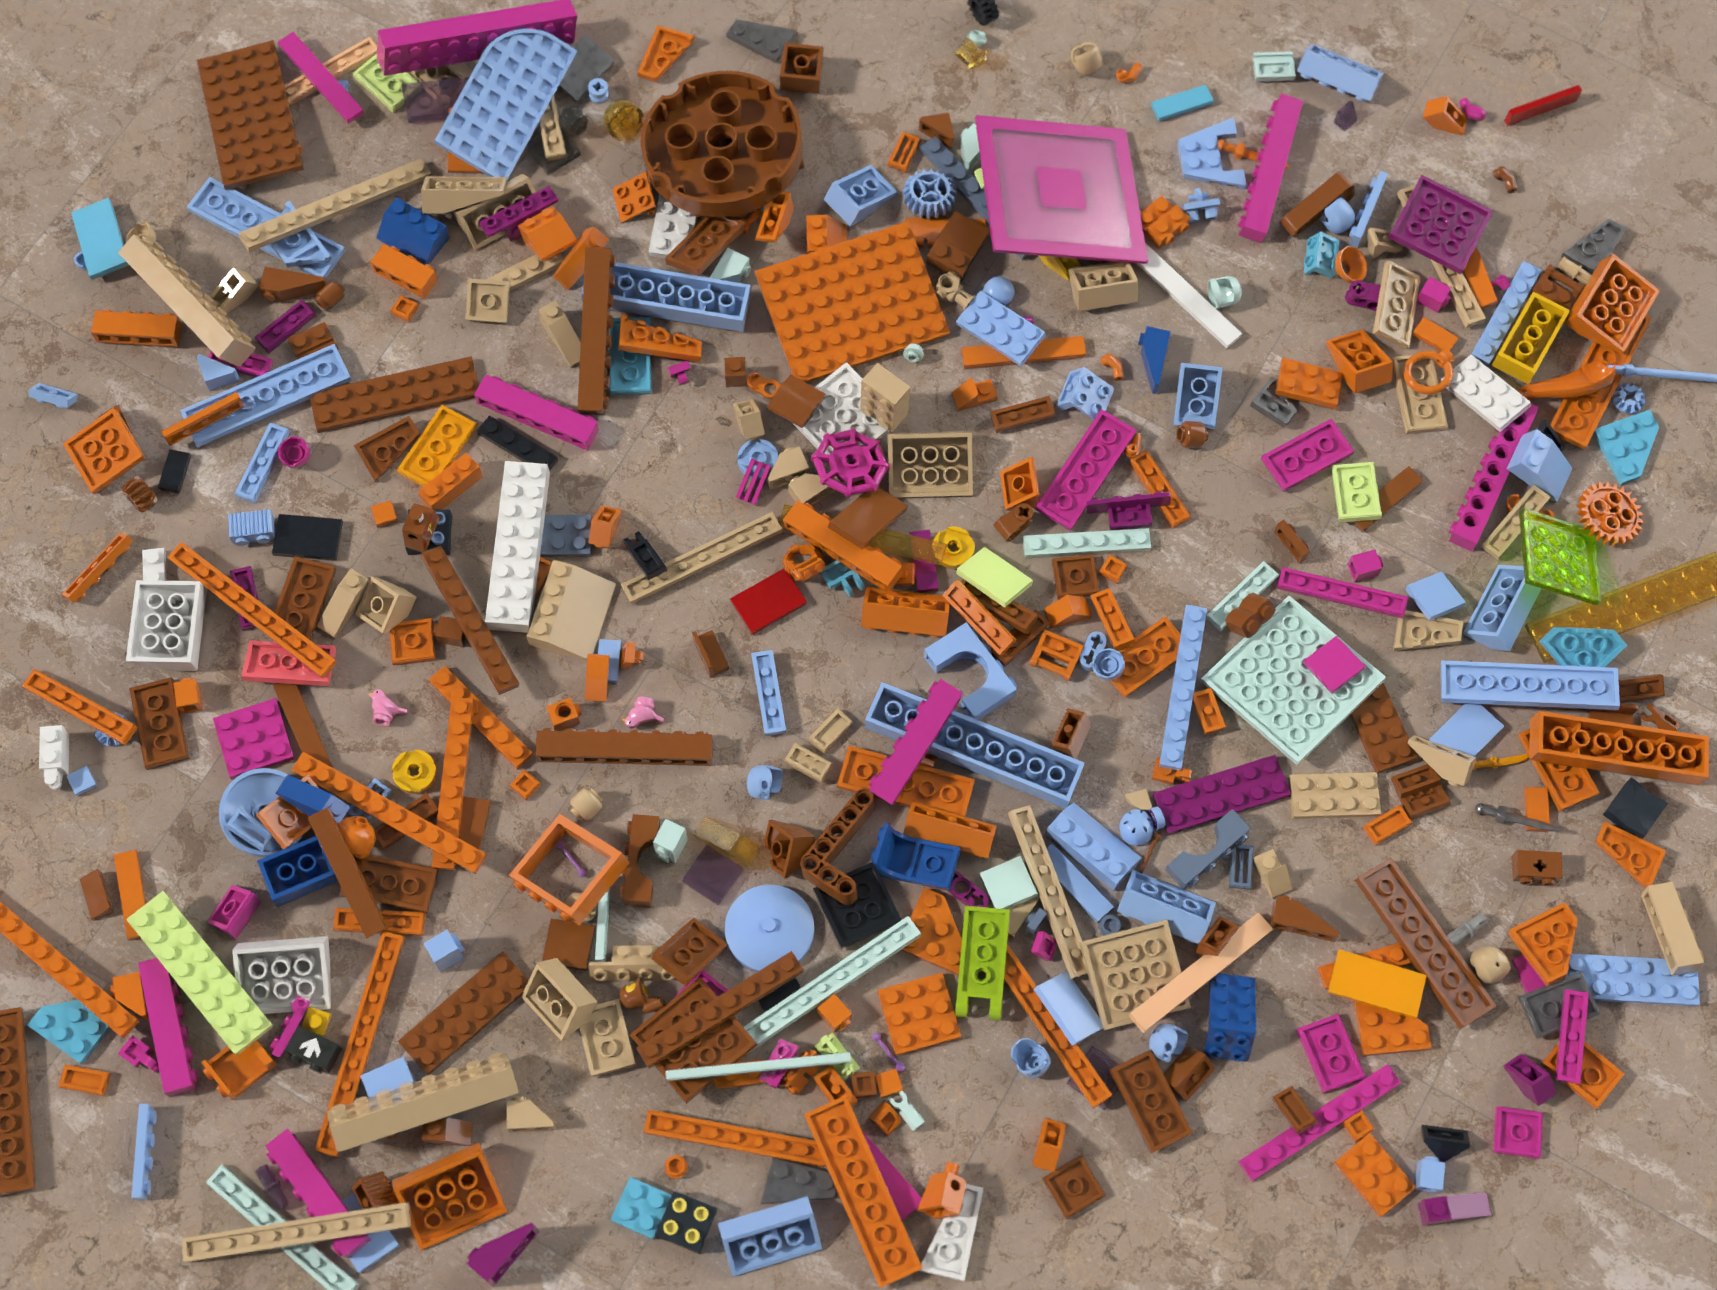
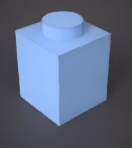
[1415,1156,1445,1194]

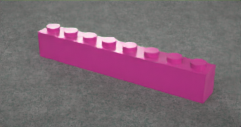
[1237,93,1303,243]

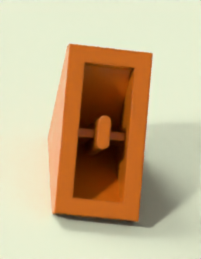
[1044,595,1092,629]

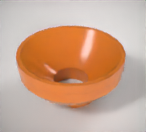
[1335,246,1367,283]

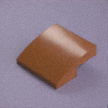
[767,374,826,428]
[1391,764,1451,820]

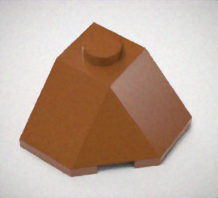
[764,820,815,878]

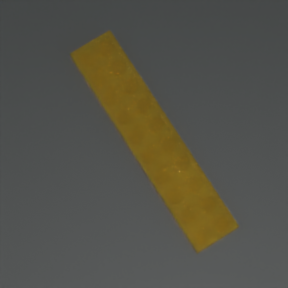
[1525,552,1717,663]

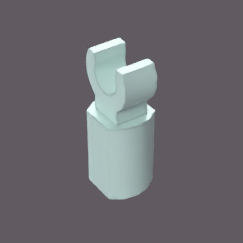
[890,1091,925,1132]

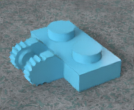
[819,560,865,597]

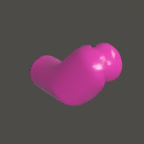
[1459,98,1486,121]

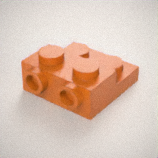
[1140,195,1190,249]

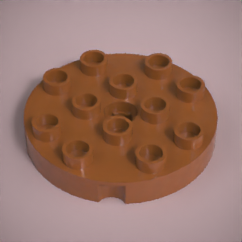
[641,71,803,217]

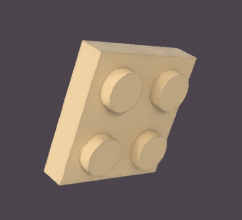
[465,278,510,323]

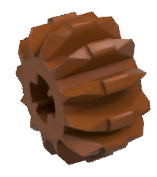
[121,476,157,513]

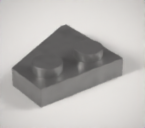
[1250,377,1297,428]

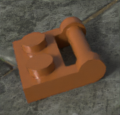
[1530,264,1585,309]

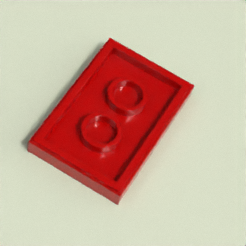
[730,568,807,635]

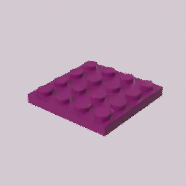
[1388,175,1493,275]

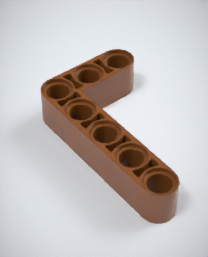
[800,789,875,905]

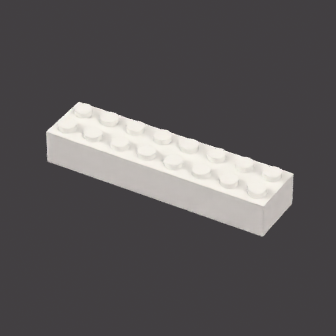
[485,461,550,633]

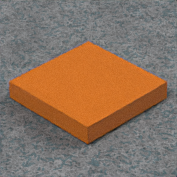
[390,618,436,665]

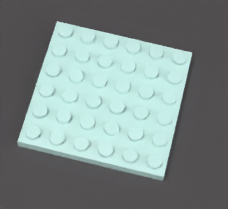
[1201,596,1386,766]

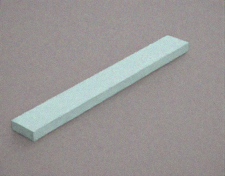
[666,1052,851,1081]
[206,1165,359,1290]

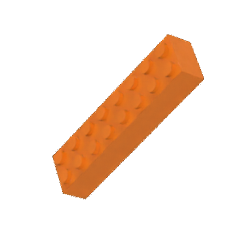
[1529,711,1709,785]

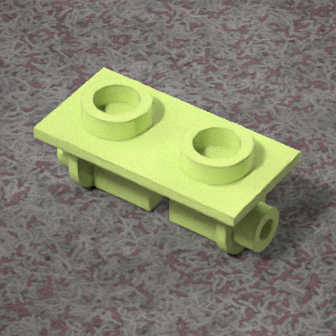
[815,1032,860,1081]

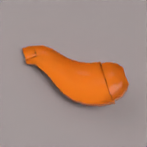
[1516,361,1616,400]

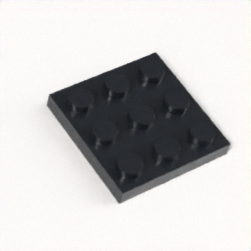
[813,862,902,949]

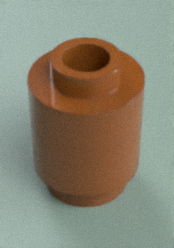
[314,281,345,311]

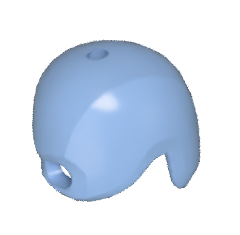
[1321,197,1355,234]
[747,765,783,800]
[1149,1024,1189,1063]
[1011,1038,1051,1079]

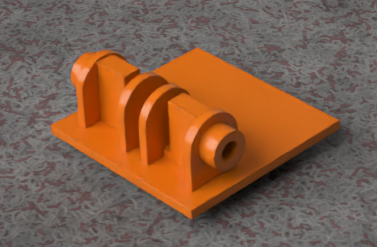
[612,172,656,223]

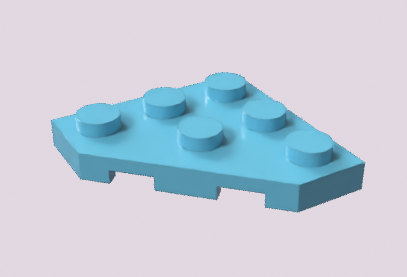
[1593,410,1659,486]
[1539,627,1628,667]
[27,1000,126,1065]

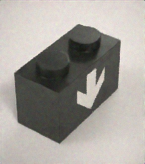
[285,1026,342,1074]

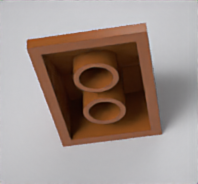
[926,211,990,282]

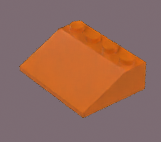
[1563,254,1660,354]
[393,1142,507,1251]

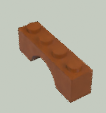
[620,814,661,908]

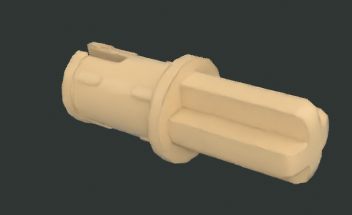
[1557,256,1592,285]

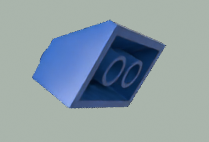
[376,197,450,265]

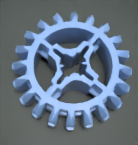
[903,168,957,220]

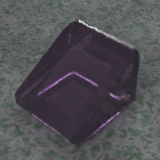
[1334,101,1357,131]

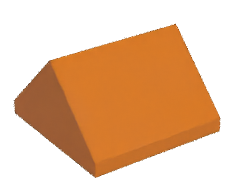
[1000,457,1040,511]

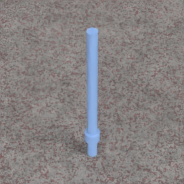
[1607,364,1717,382]

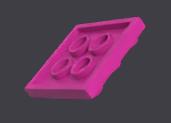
[213,698,295,780]

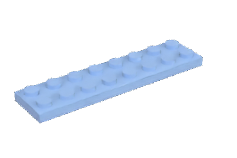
[187,177,346,279]
[180,344,352,448]
[1440,660,1620,710]

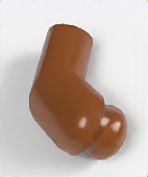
[1493,166,1517,193]

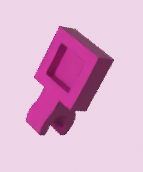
[118,1035,159,1073]

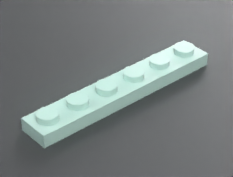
[1023,528,1151,558]

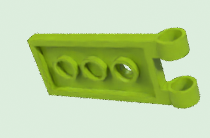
[955,906,1010,1021]

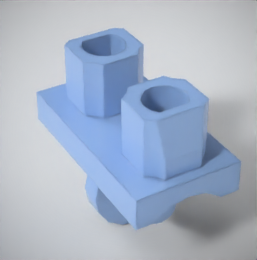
[1180,188,1220,223]

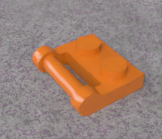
[1029,629,1084,681]

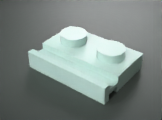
[1253,52,1295,81]

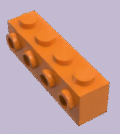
[91,310,182,347]
[903,802,997,858]

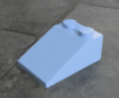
[824,165,897,227]
[1173,363,1223,429]
[1507,429,1572,503]

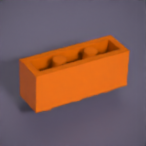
[370,244,438,299]
[418,453,483,510]

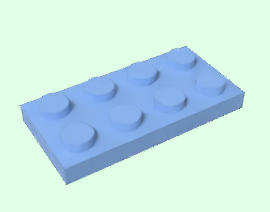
[956,290,1046,366]

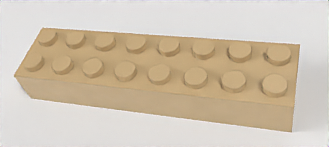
[118,234,256,367]
[327,1053,519,1152]

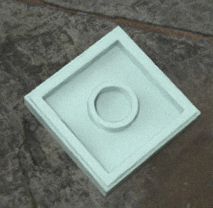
[980,856,1038,909]

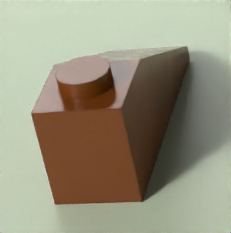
[259,267,327,301]
[1269,895,1339,942]

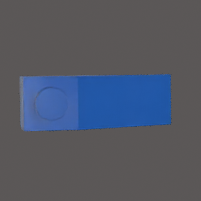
[1138,326,1171,394]
[275,775,350,824]

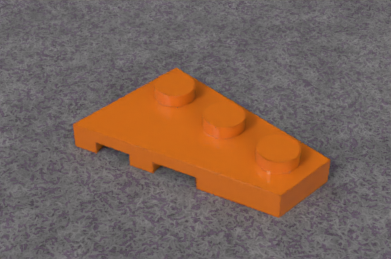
[637,25,695,82]
[1594,822,1666,889]

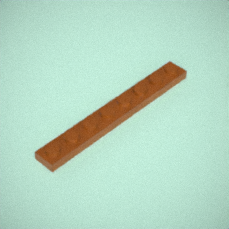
[421,546,519,695]
[636,951,804,1069]

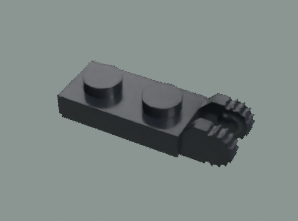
[623,531,667,581]

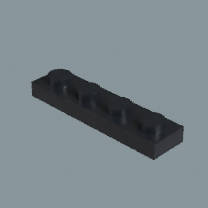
[477,415,558,471]

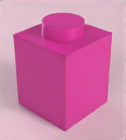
[1417,277,1451,313]
[1347,549,1383,583]

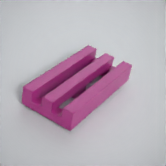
[736,458,771,505]

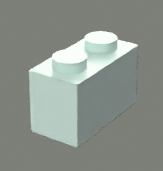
[653,819,688,863]

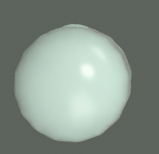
[1208,276,1242,309]

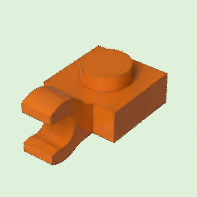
[1152,757,1192,785]

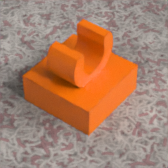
[620,642,644,670]

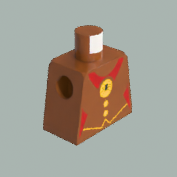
[402,503,440,552]

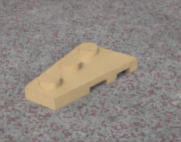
[1393,610,1463,651]

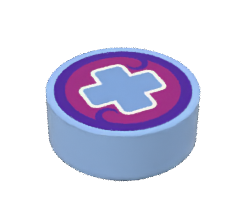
[1149,807,1165,830]

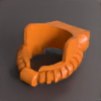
[782,544,826,581]

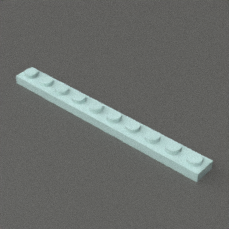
[744,916,922,1055]

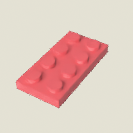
[241,640,337,686]

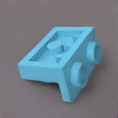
[1304,231,1340,278]

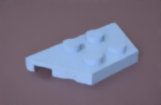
[270,201,332,267]

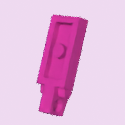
[269,996,310,1058]

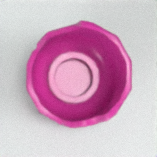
[278,436,310,468]

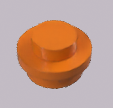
[664,1155,688,1179]

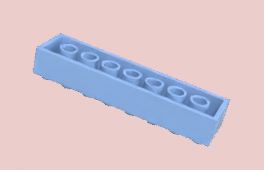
[581,262,751,332]

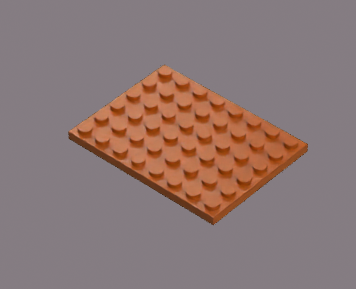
[755,221,950,383]

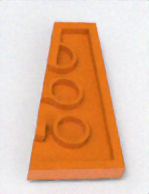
[618,313,702,362]

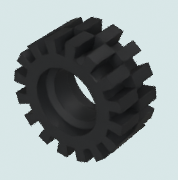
[967,0,999,26]

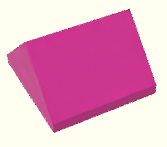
[207,885,261,940]

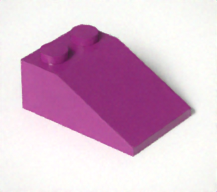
[466,1222,540,1287]

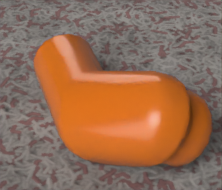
[1116,62,1143,83]
[1100,353,1124,381]
[1124,433,1142,458]

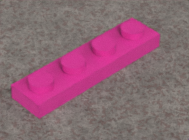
[1555,989,1589,1084]

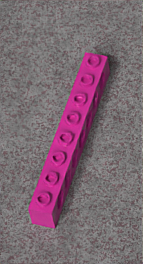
[1449,404,1539,552]

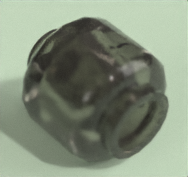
[559,105,588,136]

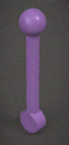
[556,840,587,877]
[872,1033,905,1072]

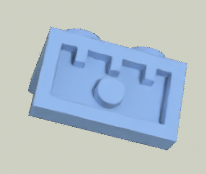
[1056,367,1114,420]

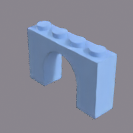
[924,622,1017,720]

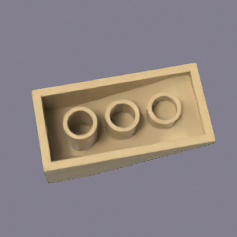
[421,176,507,216]

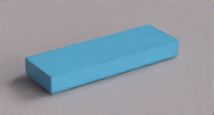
[1151,85,1214,122]

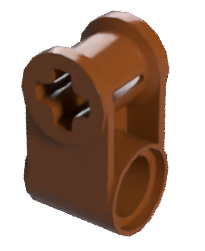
[993,503,1033,542]

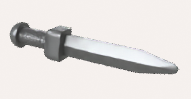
[1475,803,1560,832]

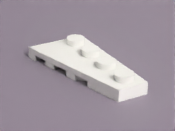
[918,1184,984,1282]

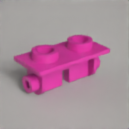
[759,1039,799,1089]

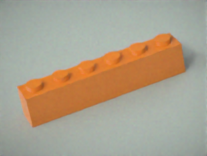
[783,500,903,593]

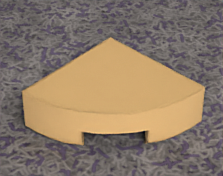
[1125,789,1152,812]

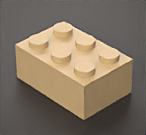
[860,363,911,432]

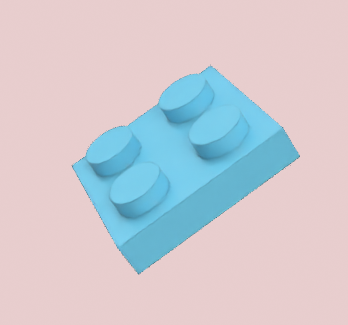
[611,1177,671,1240]

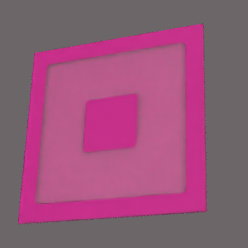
[975,115,1148,264]

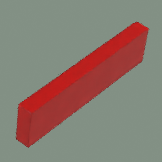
[1504,85,1582,126]

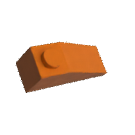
[756,192,794,243]
[553,226,609,290]

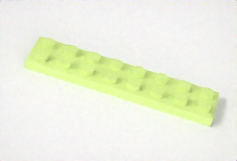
[126,891,273,1056]

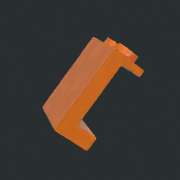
[201,1040,277,1100]

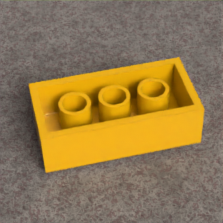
[1492,292,1570,384]

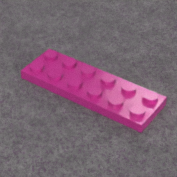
[1035,409,1137,531]

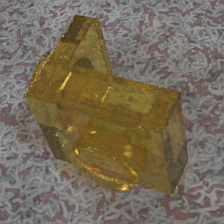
[954,38,990,69]

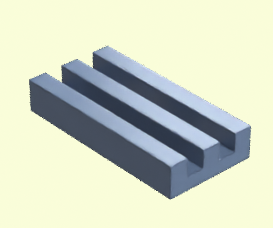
[1229,844,1254,890]

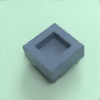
[1025,908,1047,936]

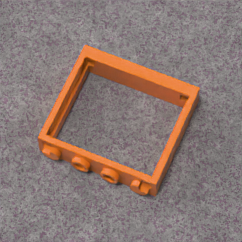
[509,813,629,926]

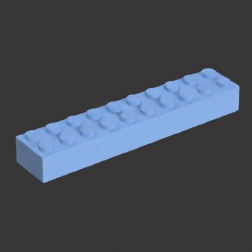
[865,682,1085,809]

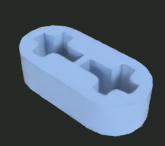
[1079,631,1107,671]

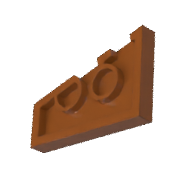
[354,416,420,482]

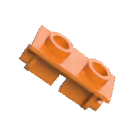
[781,1049,821,1095]

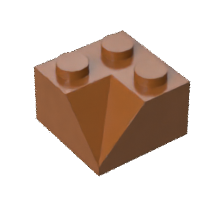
[780,43,824,93]

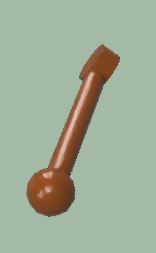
[1139,832,1161,874]

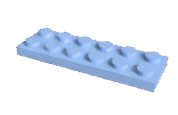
[1564,954,1700,1007]

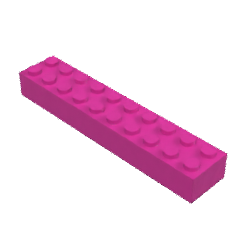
[377,0,577,76]

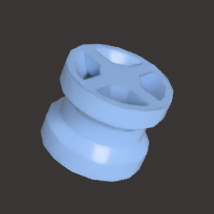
[588,78,609,104]

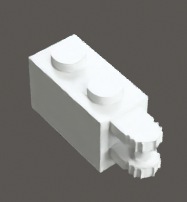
[39,725,69,791]

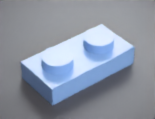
[28,383,78,408]

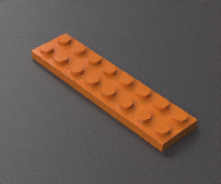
[1550,315,1652,450]
[804,1095,923,1288]

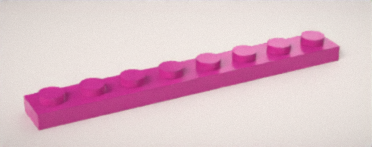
[1238,1064,1401,1182]

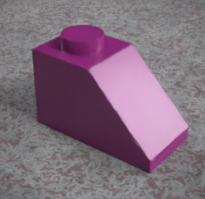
[1503,1053,1556,1106]

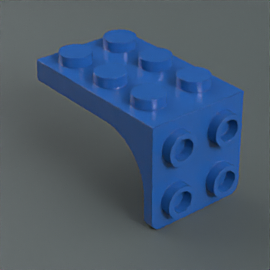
[871,823,961,891]
[1204,973,1256,1062]

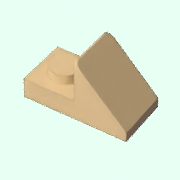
[1366,227,1403,259]
[1253,849,1292,899]

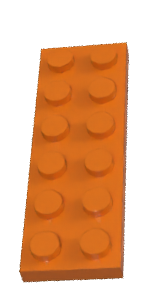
[837,745,975,817]

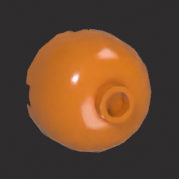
[338,816,376,859]

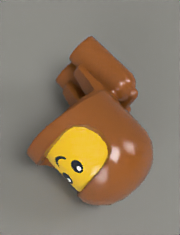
[619,977,666,1013]

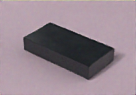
[158,449,191,493]

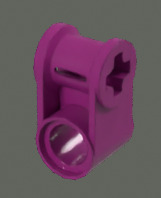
[1345,280,1381,311]

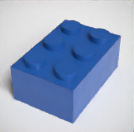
[257,836,338,907]

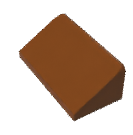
[80,869,114,920]
[1196,916,1239,956]

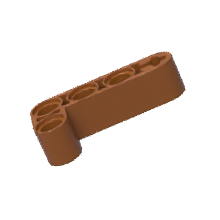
[1280,171,1355,238]

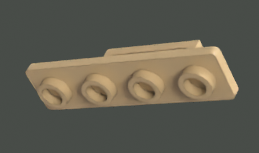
[589,945,677,981]

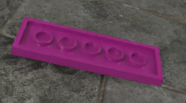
[1152,754,1291,835]

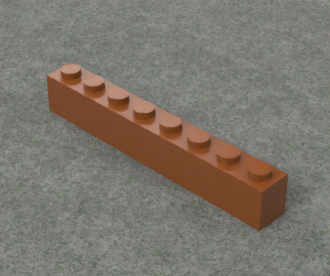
[577,247,616,415]
[535,728,713,766]

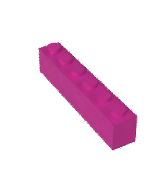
[474,375,599,451]
[869,679,964,805]
[138,958,198,1097]
[265,1128,372,1259]

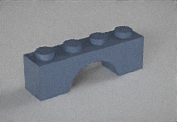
[1165,809,1251,890]

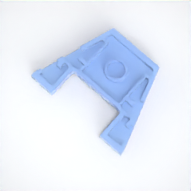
[1177,118,1247,189]

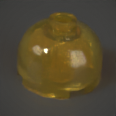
[603,99,644,141]

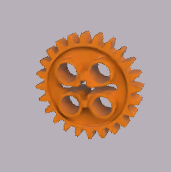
[1576,481,1644,547]

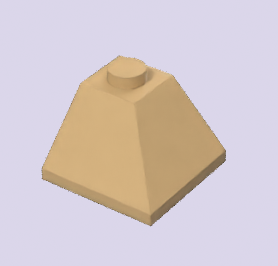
[355,576,417,634]

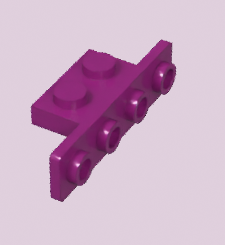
[479,186,559,241]
[1086,491,1171,531]

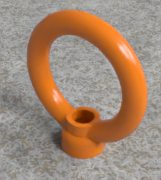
[1403,349,1455,394]

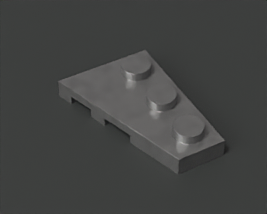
[726,19,797,63]
[1561,219,1626,274]
[761,1158,836,1204]

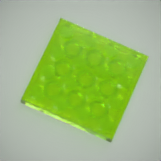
[1519,508,1602,605]

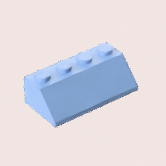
[1297,44,1384,102]
[1463,565,1545,651]
[1046,802,1141,891]
[1117,870,1216,943]
[718,1197,822,1277]

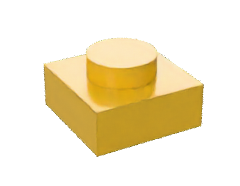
[302,1007,332,1036]

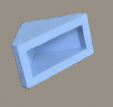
[197,354,240,391]

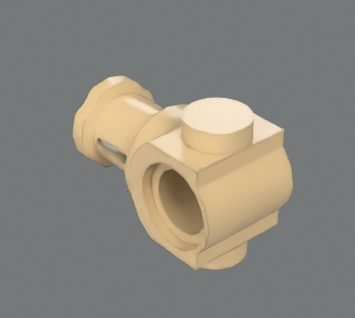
[935,271,976,310]

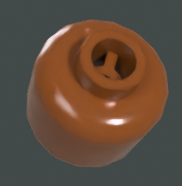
[1176,421,1209,448]

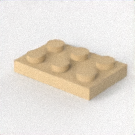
[579,999,636,1077]

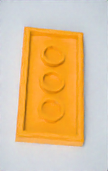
[397,405,478,487]
[1327,949,1427,1019]

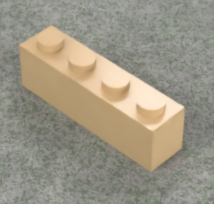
[1641,882,1704,976]

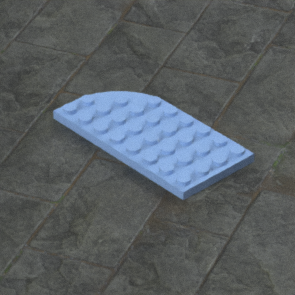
[433,29,577,180]

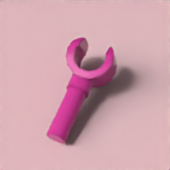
[1491,275,1511,290]

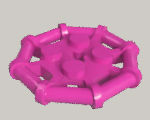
[811,428,890,498]

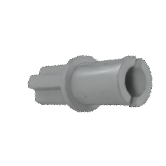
[1447,913,1488,946]

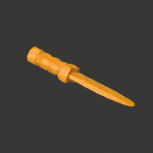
[1473,754,1529,770]

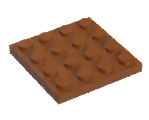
[629,977,757,1104]

